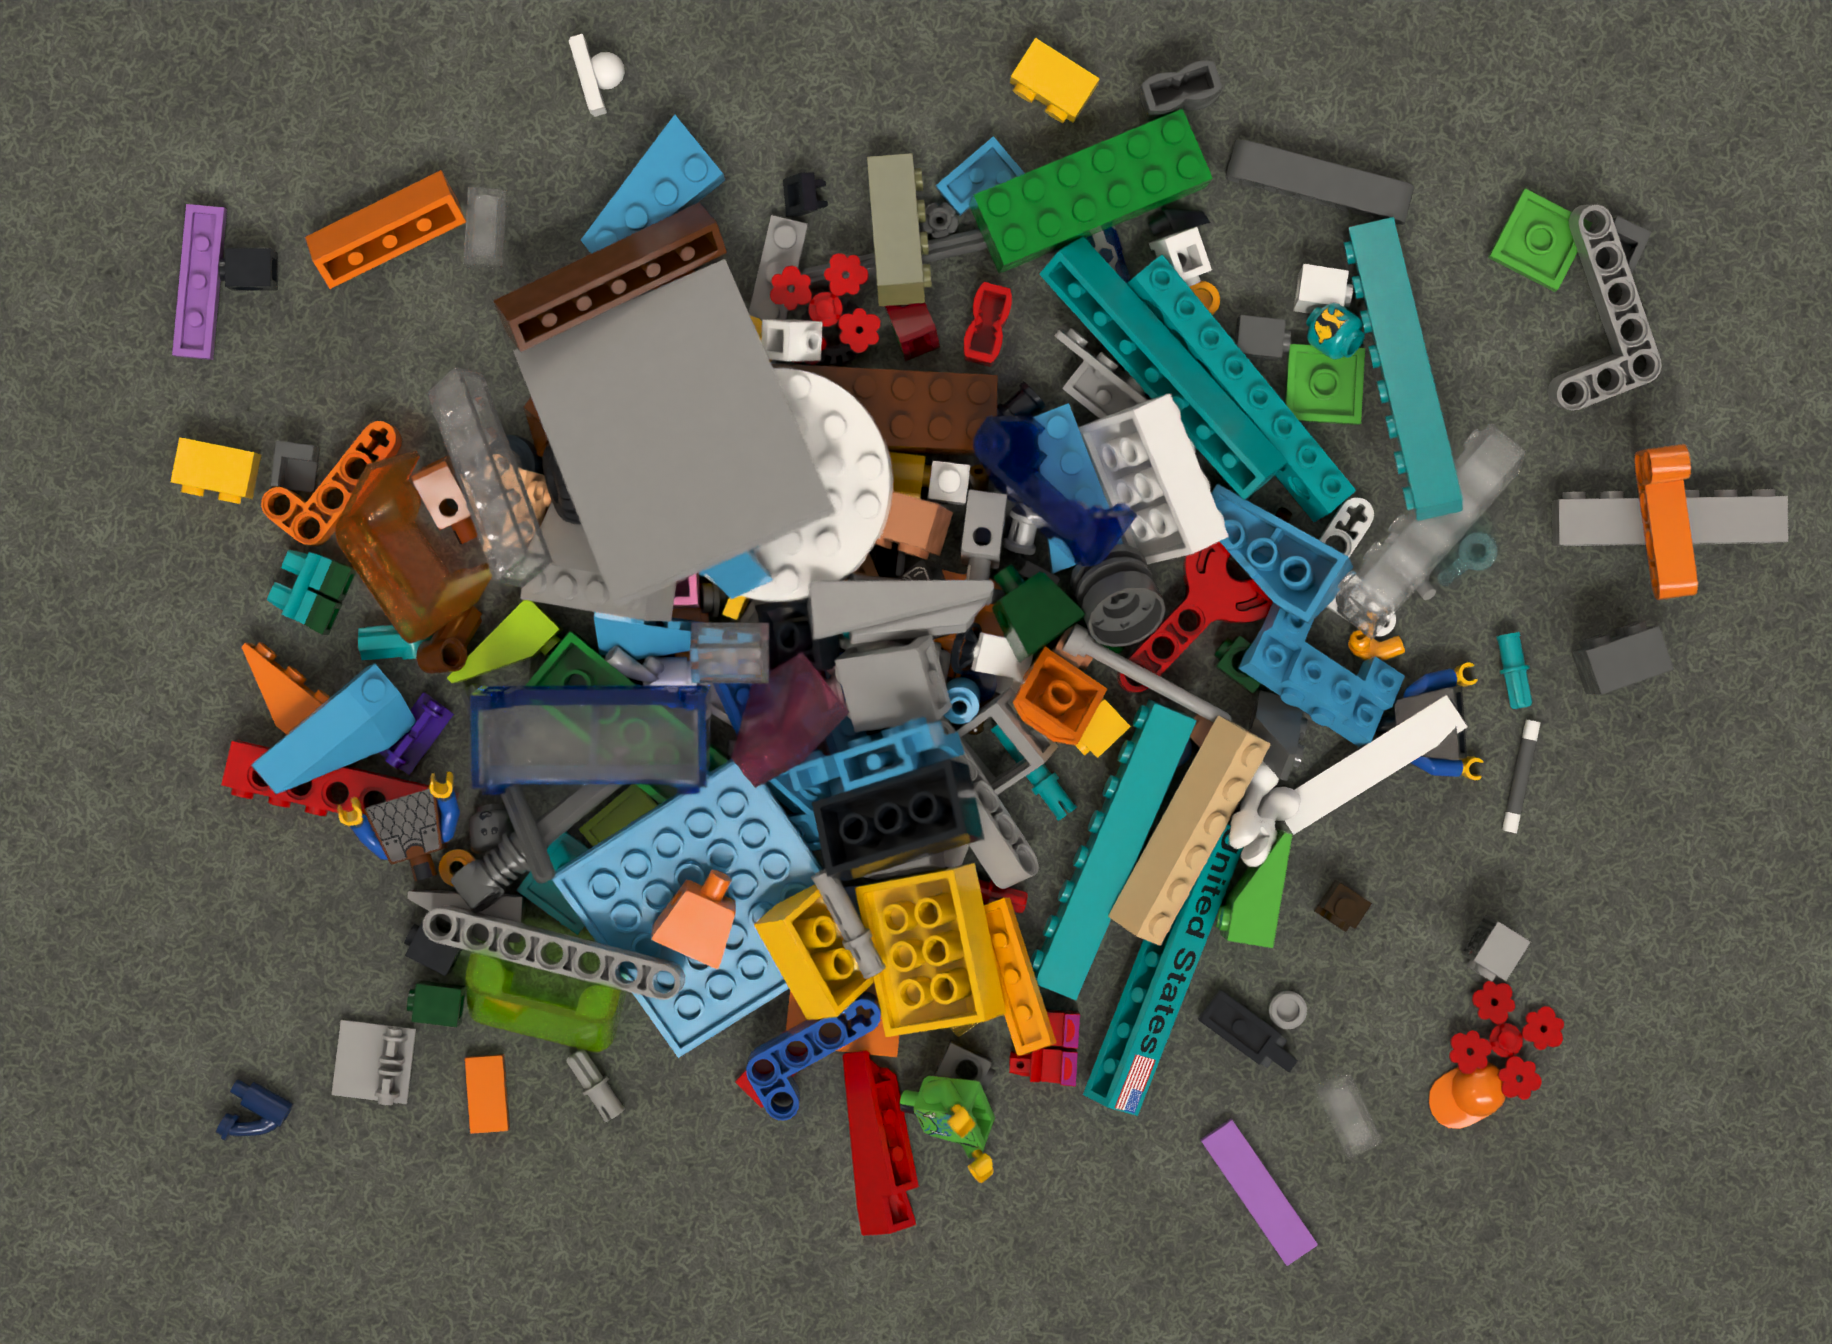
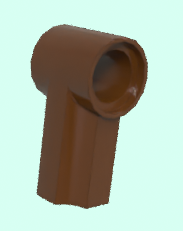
[416,600,482,674]

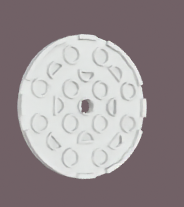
[704,368,893,602]

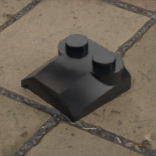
[755,598,840,681]

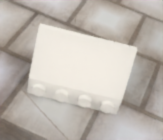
[1078,393,1229,564]

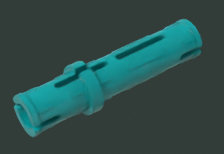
[991,725,1077,821]

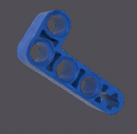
[746,991,881,1121]

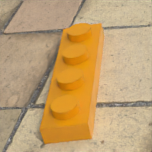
[984,898,1056,1056]

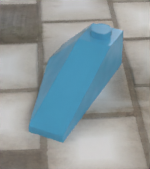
[1211,484,1353,624]

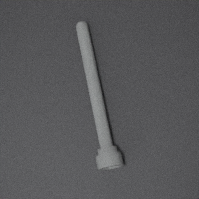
[1062,623,1231,723]

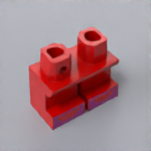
[1009,1010,1080,1087]

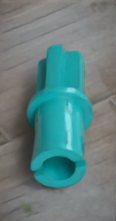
[1496,632,1533,709]

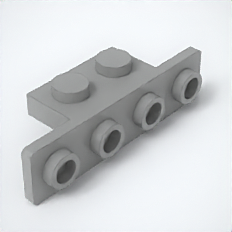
[1054,328,1151,419]

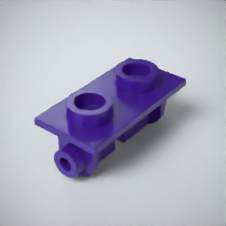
[379,692,454,775]

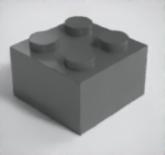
[1571,621,1674,695]

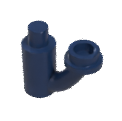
[216,1079,294,1141]

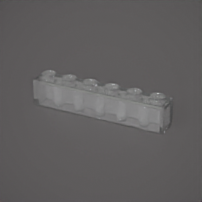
[427,367,553,588]

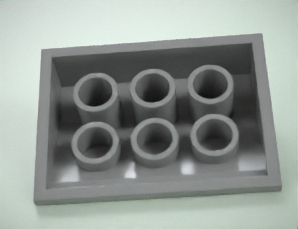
[520,501,676,621]

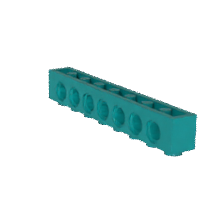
[1127,254,1356,522]

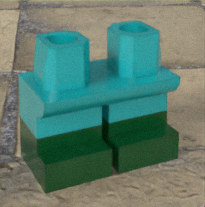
[267,550,358,635]

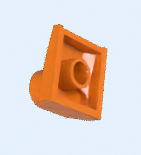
[1012,646,1107,745]

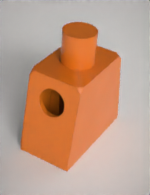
[651,870,736,969]

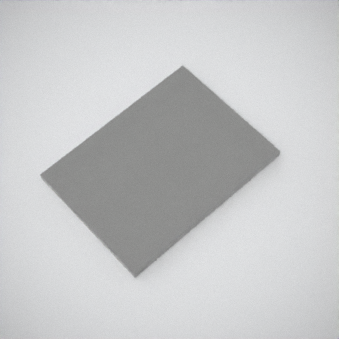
[513,259,836,608]

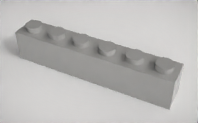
[1552,489,1788,546]

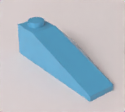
[594,612,761,660]
[251,664,417,794]

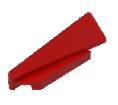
[843,1050,919,1236]

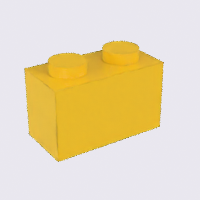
[1010,38,1100,123]
[171,437,261,504]

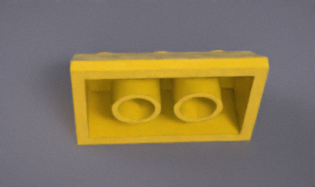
[754,884,874,1020]

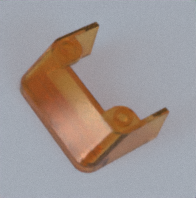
[335,450,498,643]

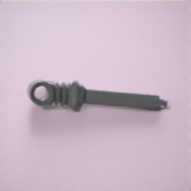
[451,747,643,913]

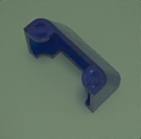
[973,416,1138,567]

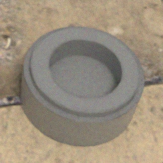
[1268,990,1307,1029]

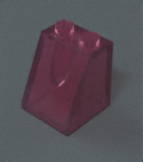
[731,652,849,788]

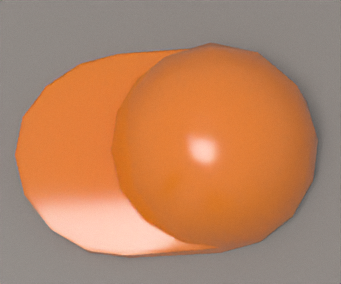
[1428,1062,1506,1129]

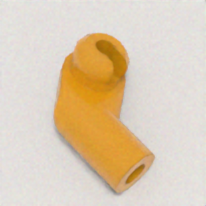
[1348,630,1405,661]

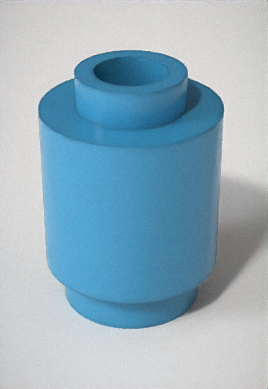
[944,677,981,724]

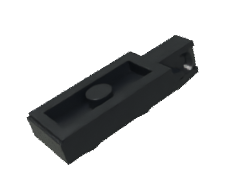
[1197,988,1298,1073]

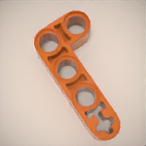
[261,421,402,546]
[1635,444,1698,600]

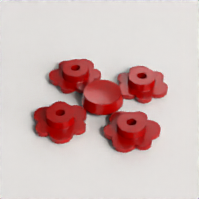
[770,253,881,365]
[1449,981,1564,1100]

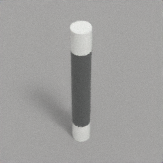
[1502,719,1541,833]

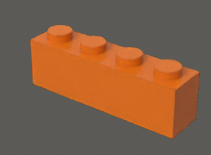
[305,170,466,289]

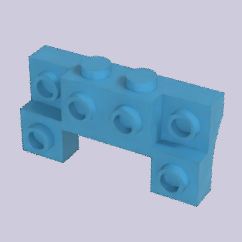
[1239,602,1405,747]
[788,717,965,799]

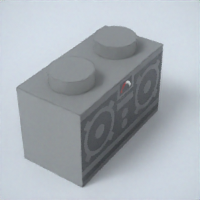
[1461,916,1531,982]

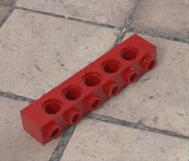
[221,740,459,817]

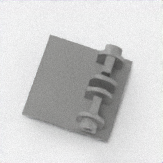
[332,1020,416,1105]

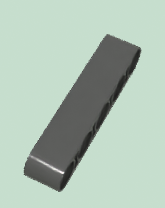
[1225,140,1414,225]

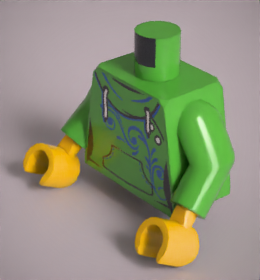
[900,1076,995,1183]

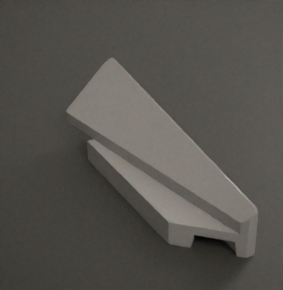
[807,580,994,644]

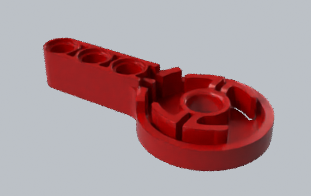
[1117,541,1273,693]

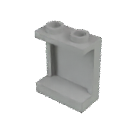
[835,635,952,732]

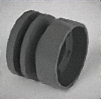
[1070,544,1166,647]

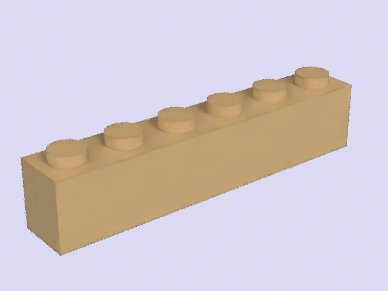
[1108,715,1271,946]

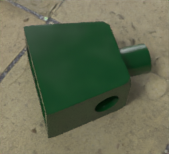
[992,564,1085,663]

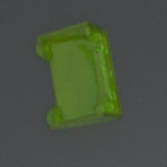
[466,952,627,1052]

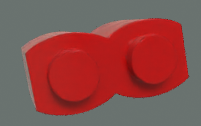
[963,282,1012,367]

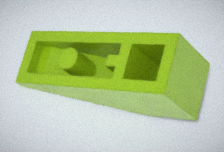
[447,600,563,683]

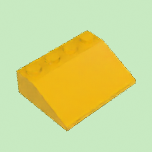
[855,863,1006,1037]

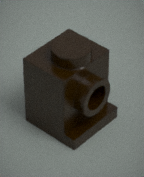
[1314,880,1372,932]

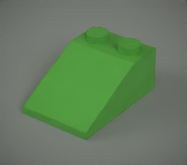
[1215,829,1292,948]

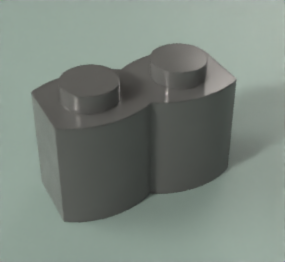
[1139,61,1222,122]

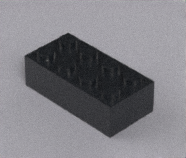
[812,759,985,881]

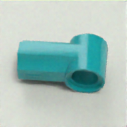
[358,619,434,660]

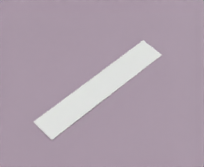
[1284,695,1467,835]

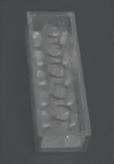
[1336,423,1526,640]

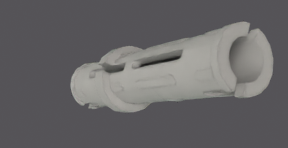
[811,868,886,979]

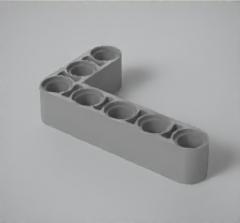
[1547,204,1662,411]

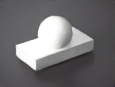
[569,34,625,117]

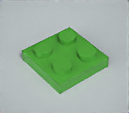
[1488,188,1592,292]
[1285,344,1365,425]

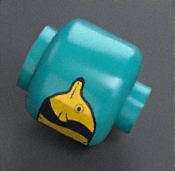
[1306,303,1365,360]

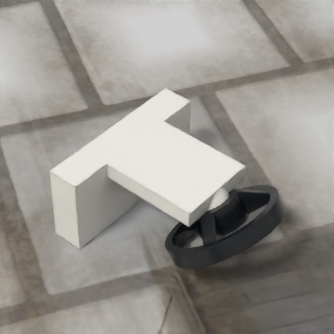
[951,622,1033,694]

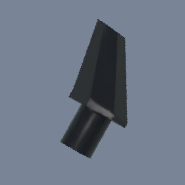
[1148,207,1210,236]

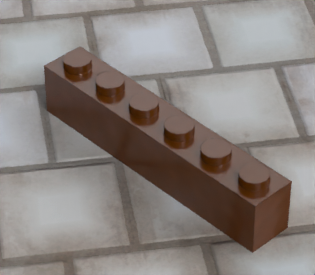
[493,202,727,352]

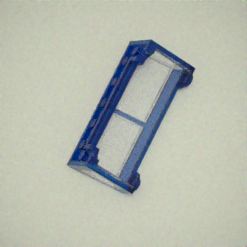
[470,685,711,795]

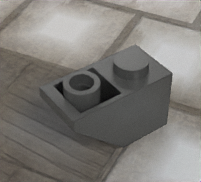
[1248,691,1308,781]

